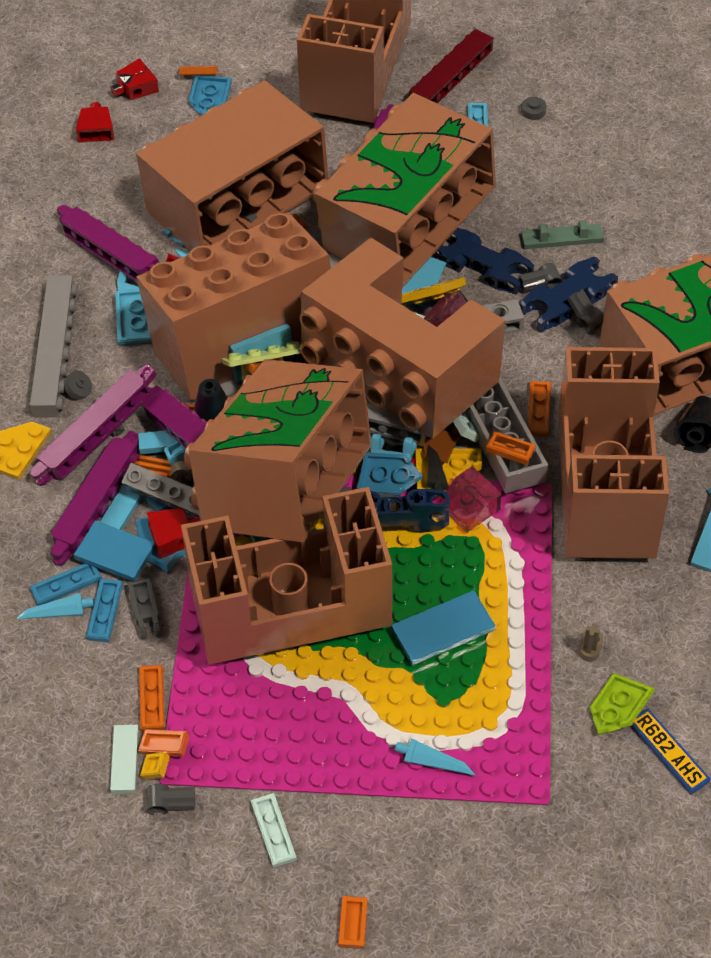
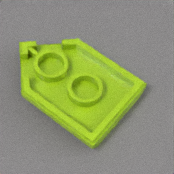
[590,673,655,735]

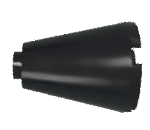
[194,379,228,422]
[673,396,711,453]

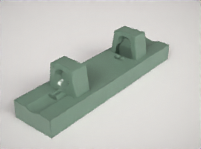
[521,220,604,249]

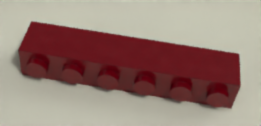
[408,29,494,104]

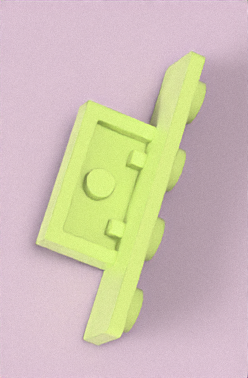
[221,342,301,380]

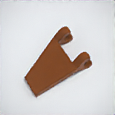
[422,424,461,464]

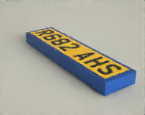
[631,708,711,795]

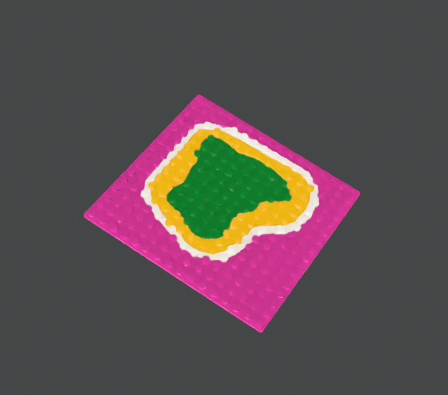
[159,475,552,805]

